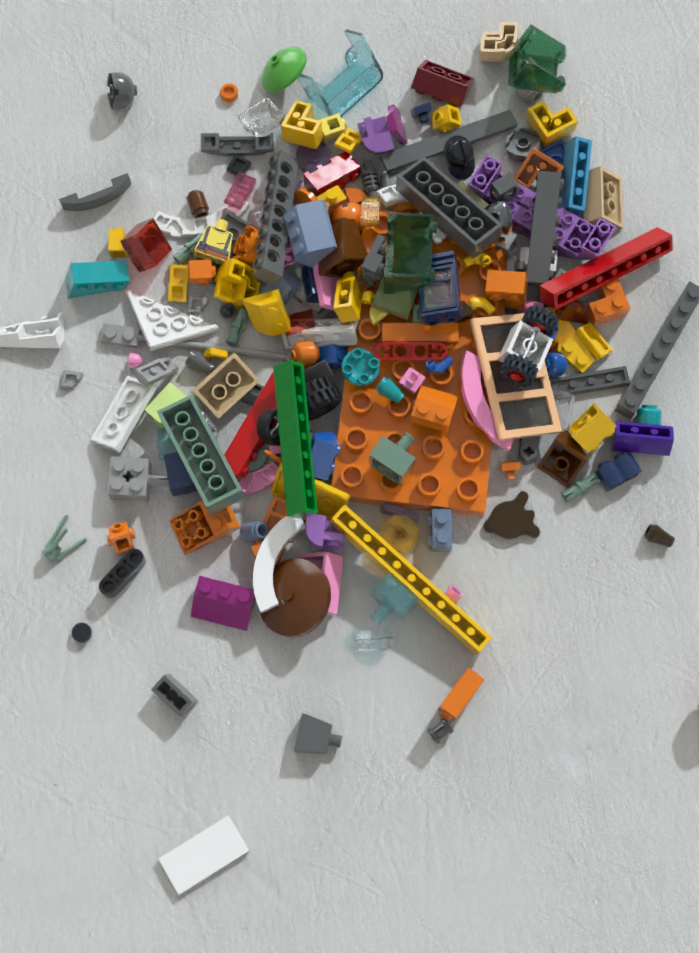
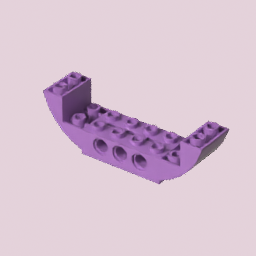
[468,154,616,260]

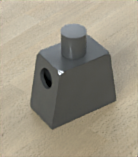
[294,713,342,754]

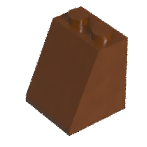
[318,217,368,277]

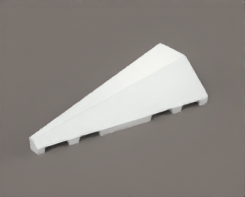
[0,312,65,348]

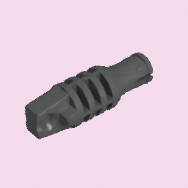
[361,159,381,210]

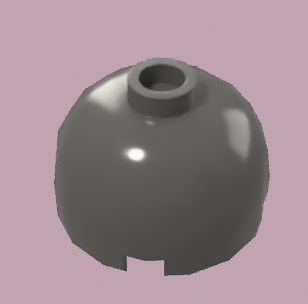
[107,72,137,110]

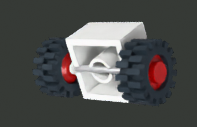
[498,305,559,387]

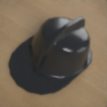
[444,135,475,180]

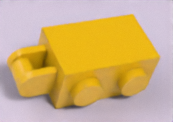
[333,271,363,323]

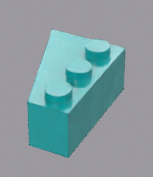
[65,260,129,299]

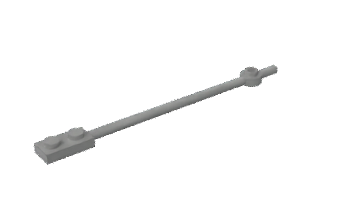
[100,323,317,365]

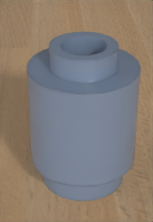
[240,521,268,542]

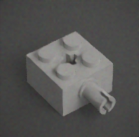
[107,457,168,501]

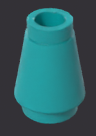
[375,377,405,404]

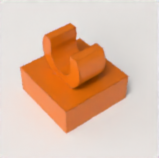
[499,460,521,480]

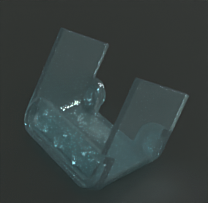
[297,29,383,117]

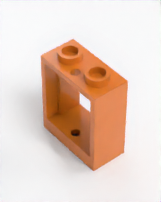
[437,667,485,722]

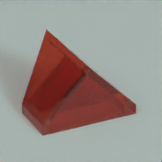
[555,299,589,324]

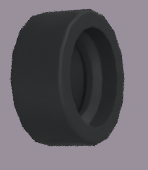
[256,408,280,446]

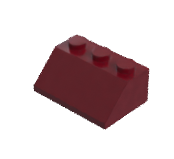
[411,60,475,107]

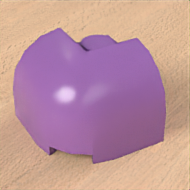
[357,116,394,155]
[305,514,344,553]

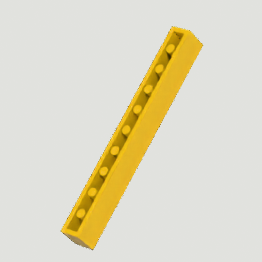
[329,504,492,655]

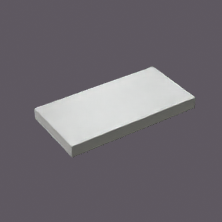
[90,376,157,453]
[159,815,250,895]

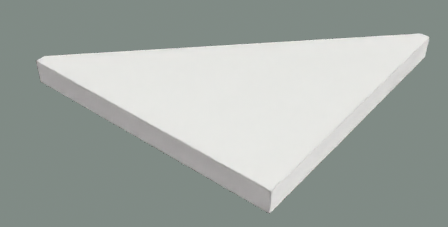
[126,290,218,351]

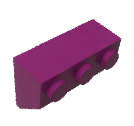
[191,576,256,631]

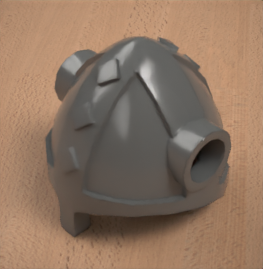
[486,201,512,235]

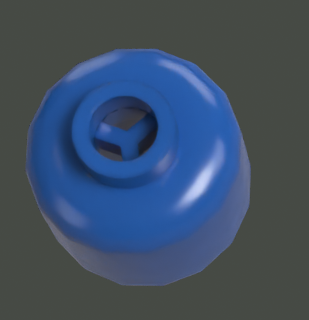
[545,353,567,377]

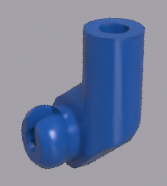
[425,356,454,374]

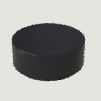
[72,623,92,643]

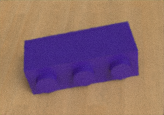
[612,421,674,456]

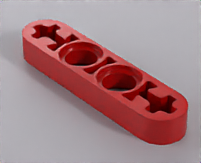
[373,341,448,360]

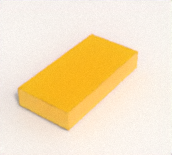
[575,322,613,360]

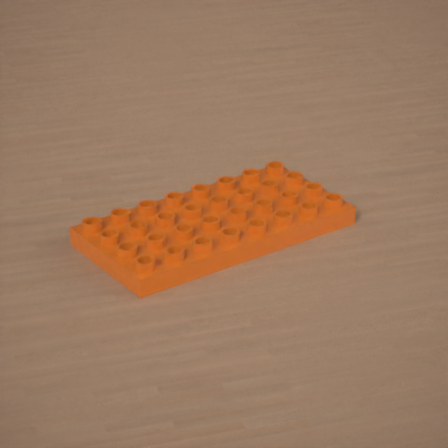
[332,208,513,517]

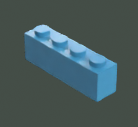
[560,136,592,215]

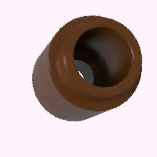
[186,190,209,218]

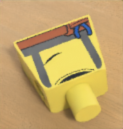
[193,219,233,265]

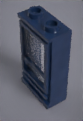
[416,250,462,326]

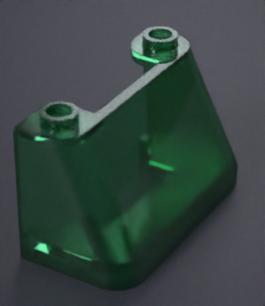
[508,24,566,94]
[384,212,437,294]

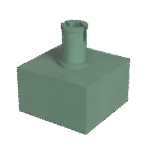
[369,432,416,486]

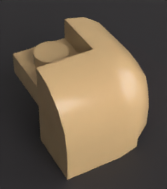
[480,22,519,62]

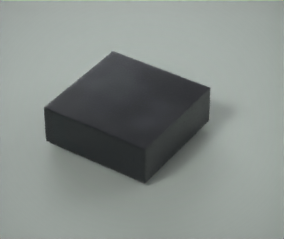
[226,154,252,179]

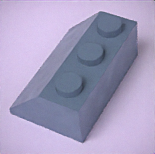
[283,200,337,267]

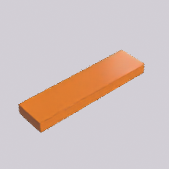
[382,323,459,343]

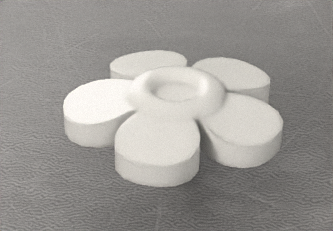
[425,226,447,244]

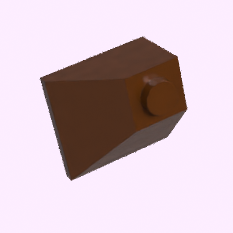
[537,431,588,488]

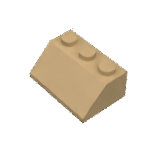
[583,166,623,229]
[190,352,260,419]

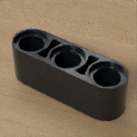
[99,549,146,598]

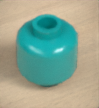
[636,405,662,425]

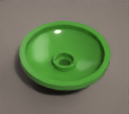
[261,47,307,93]

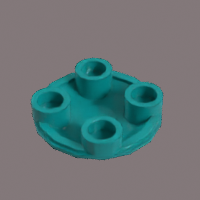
[341,348,380,386]

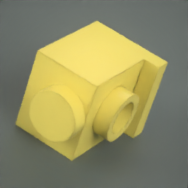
[318,113,347,144]

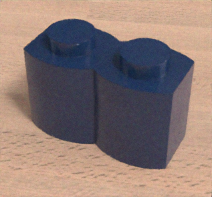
[595,452,642,492]

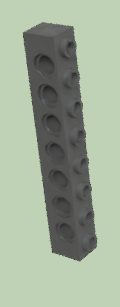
[253,150,299,285]

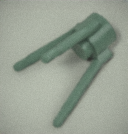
[42,515,87,562]

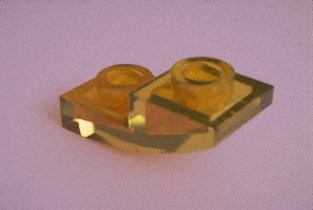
[360,196,381,229]

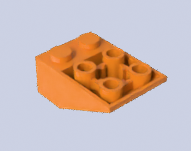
[169,501,241,555]

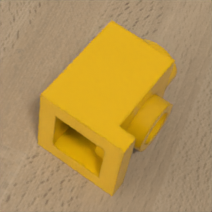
[108,228,130,258]

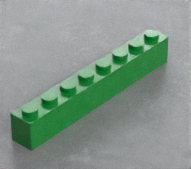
[273,360,318,519]

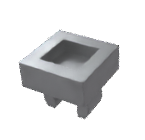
[495,232,519,259]
[507,255,527,272]

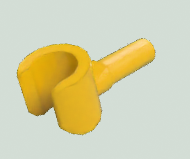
[361,291,376,305]

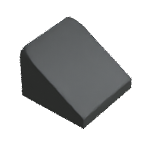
[241,384,264,406]

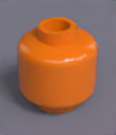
[290,341,320,366]

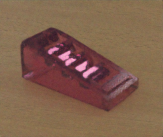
[224,172,256,210]

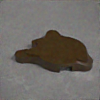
[484,491,540,540]

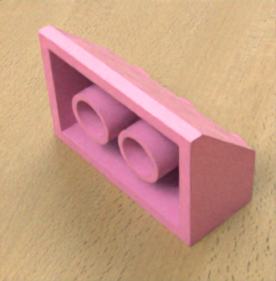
[300,552,343,615]

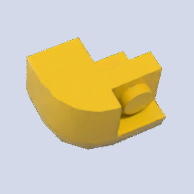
[213,258,260,309]

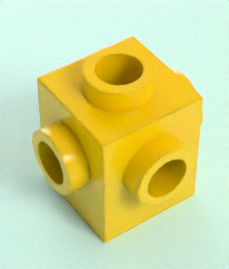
[431,104,462,133]

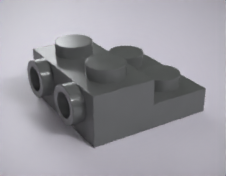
[361,234,387,287]

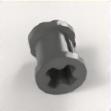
[427,718,454,744]

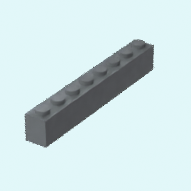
[614,281,699,420]

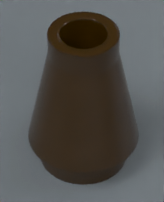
[644,524,675,548]

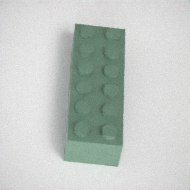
[157,394,245,515]

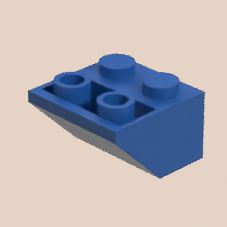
[311,431,340,480]

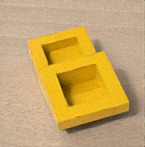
[334,128,362,153]
[168,264,189,302]

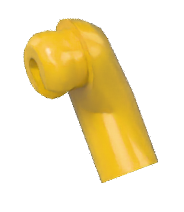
[462,253,491,268]
[467,297,496,315]

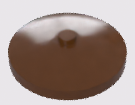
[259,558,331,637]

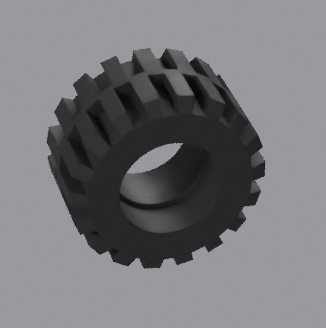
[305,377,342,421]

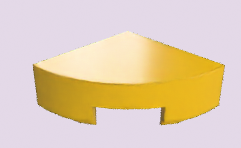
[203,347,228,360]

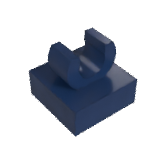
[410,102,432,124]

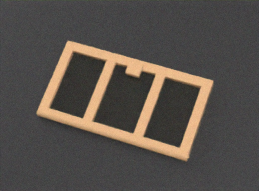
[470,313,562,441]

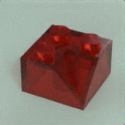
[120,218,172,273]

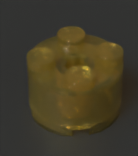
[380,515,419,557]

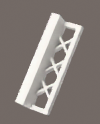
[282,318,359,349]

